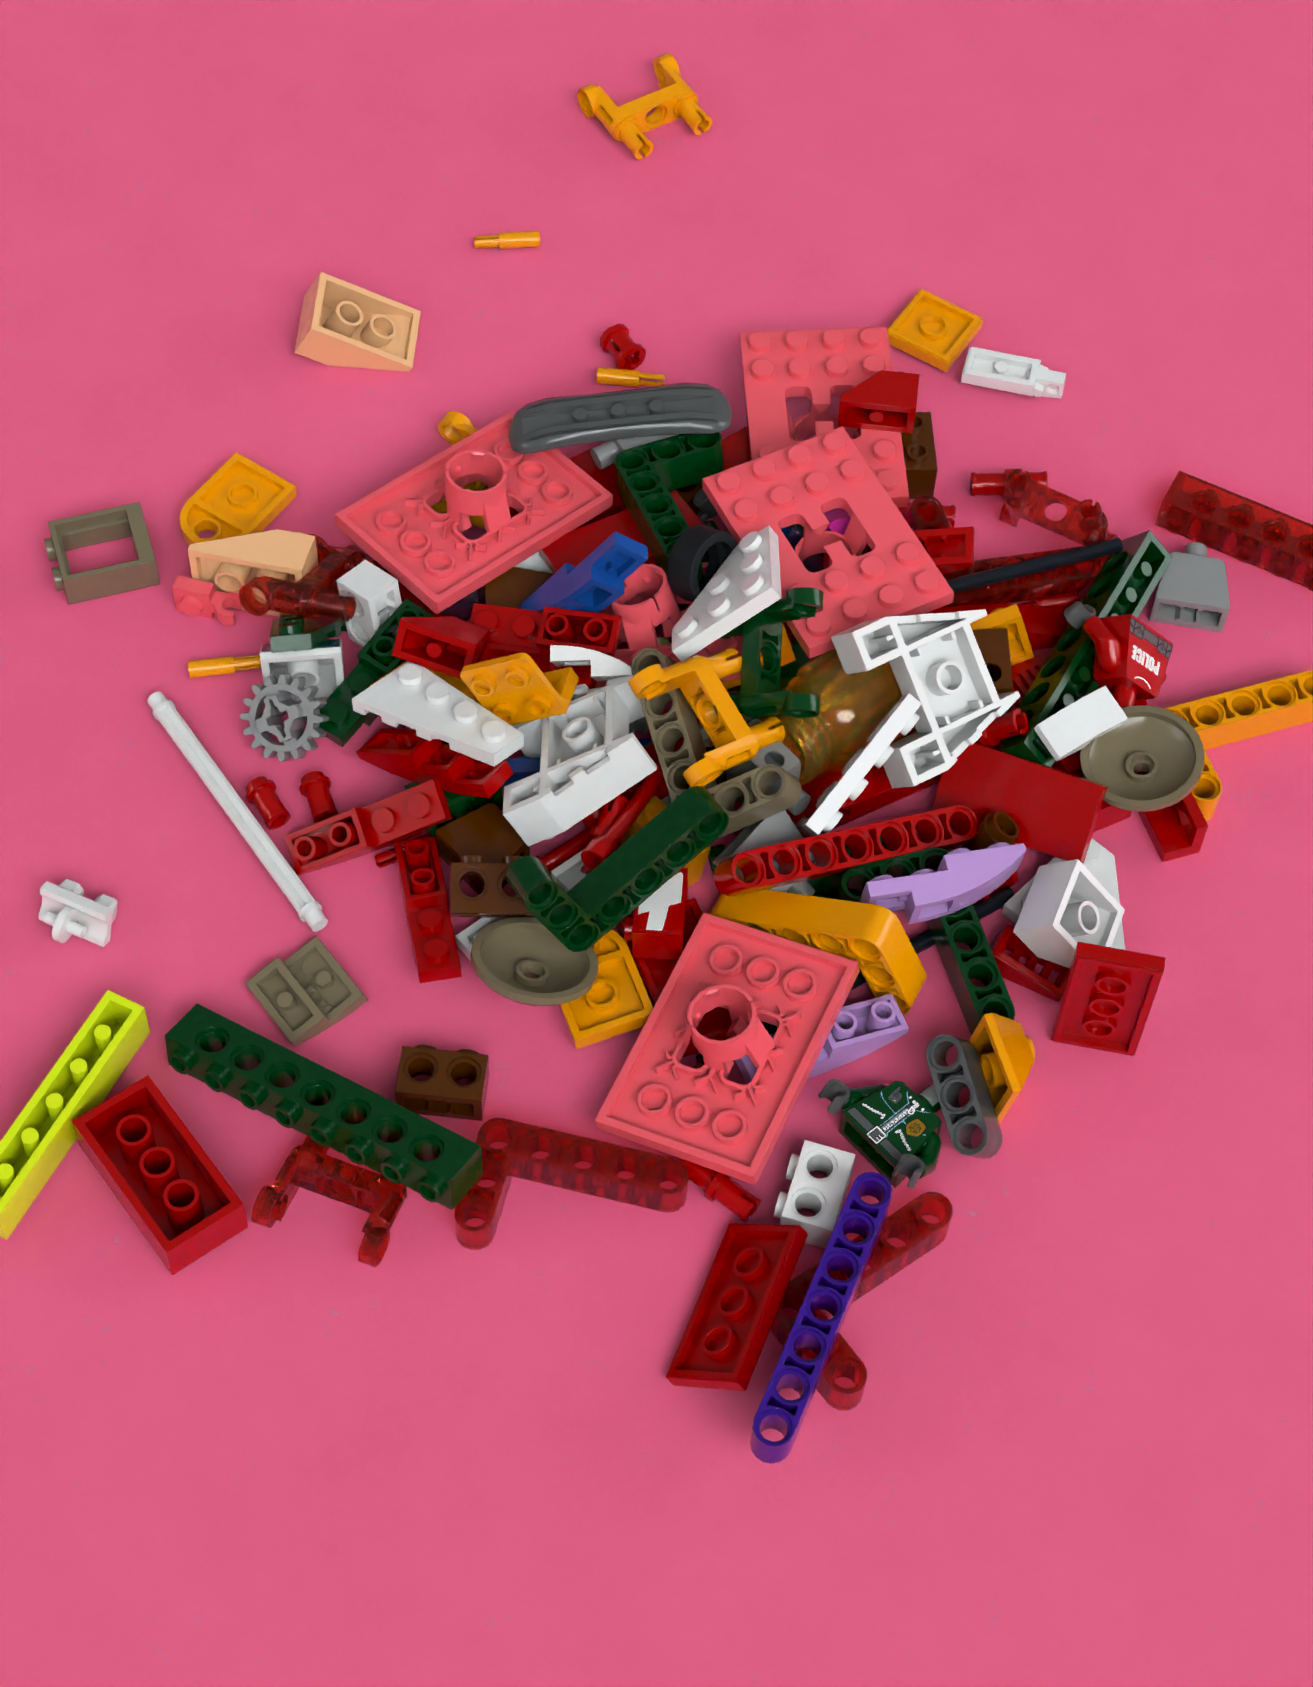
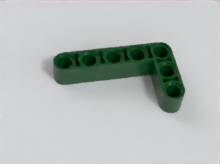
[615,432,724,583]
[506,786,729,952]
[835,848,1015,1035]

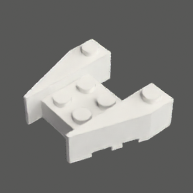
[831,609,1020,788]
[503,675,657,847]

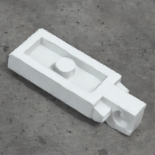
[961,347,1066,399]

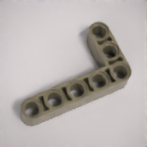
[631,648,801,840]

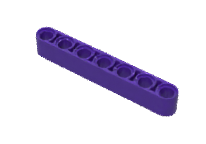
[750,1172,892,1464]

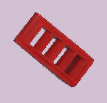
[990,923,1070,1002]

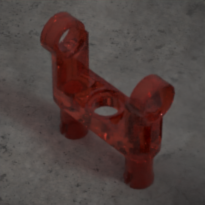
[999,468,1117,566]
[239,534,395,622]
[251,1136,407,1267]

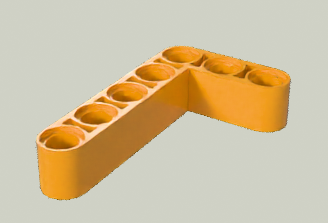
[1164,670,1313,821]
[710,890,927,1015]

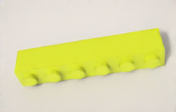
[0,990,151,1240]

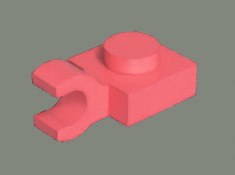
[172,575,243,626]

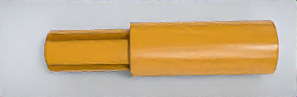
[474,231,540,249]
[597,367,665,387]
[188,654,261,679]

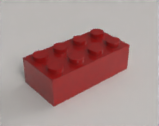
[72,1075,248,1275]

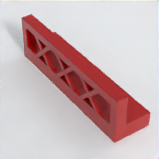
[1135,698,1208,862]

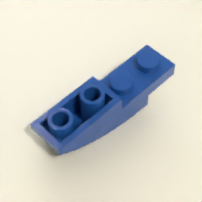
[520,532,648,613]

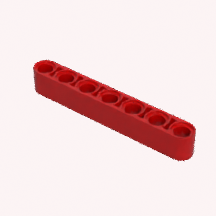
[714,805,978,897]

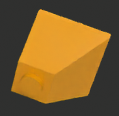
[969,1013,1035,1124]

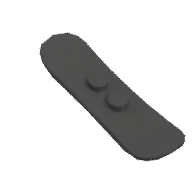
[508,382,733,454]

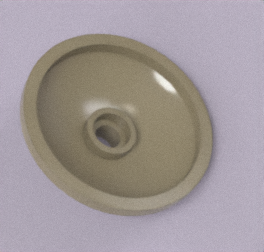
[1080,705,1204,812]
[470,917,598,1006]

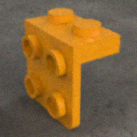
[460,653,579,725]

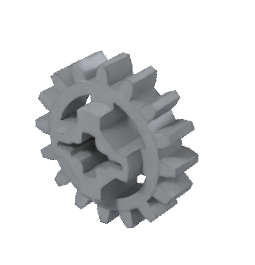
[240,673,329,762]

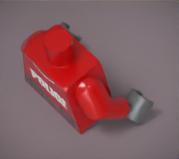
[1064,601,1173,708]

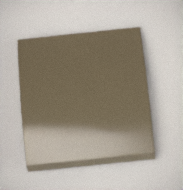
[245,936,368,1046]

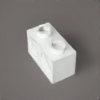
[336,559,402,647]
[774,1140,856,1248]

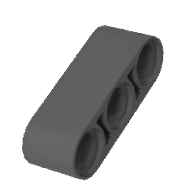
[926,1034,1003,1159]

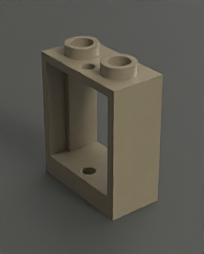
[44,502,160,605]

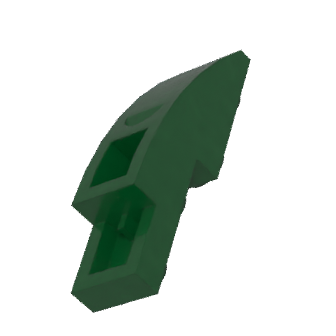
[319,599,436,747]

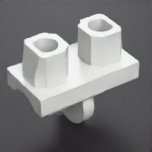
[38,879,117,947]

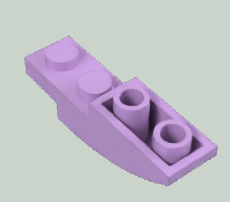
[860,842,1026,924]
[736,994,909,1084]

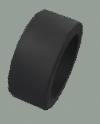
[667,525,737,602]

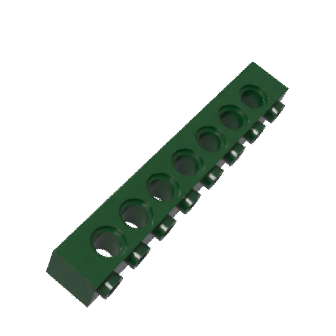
[994,530,1173,767]
[165,1004,483,1210]

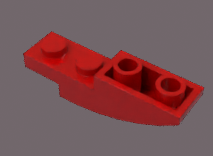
[469,603,622,657]
[284,779,452,875]
[394,836,462,983]

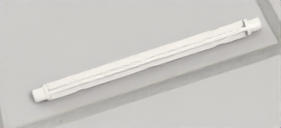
[147,691,328,932]

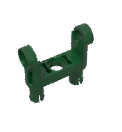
[714,587,824,719]

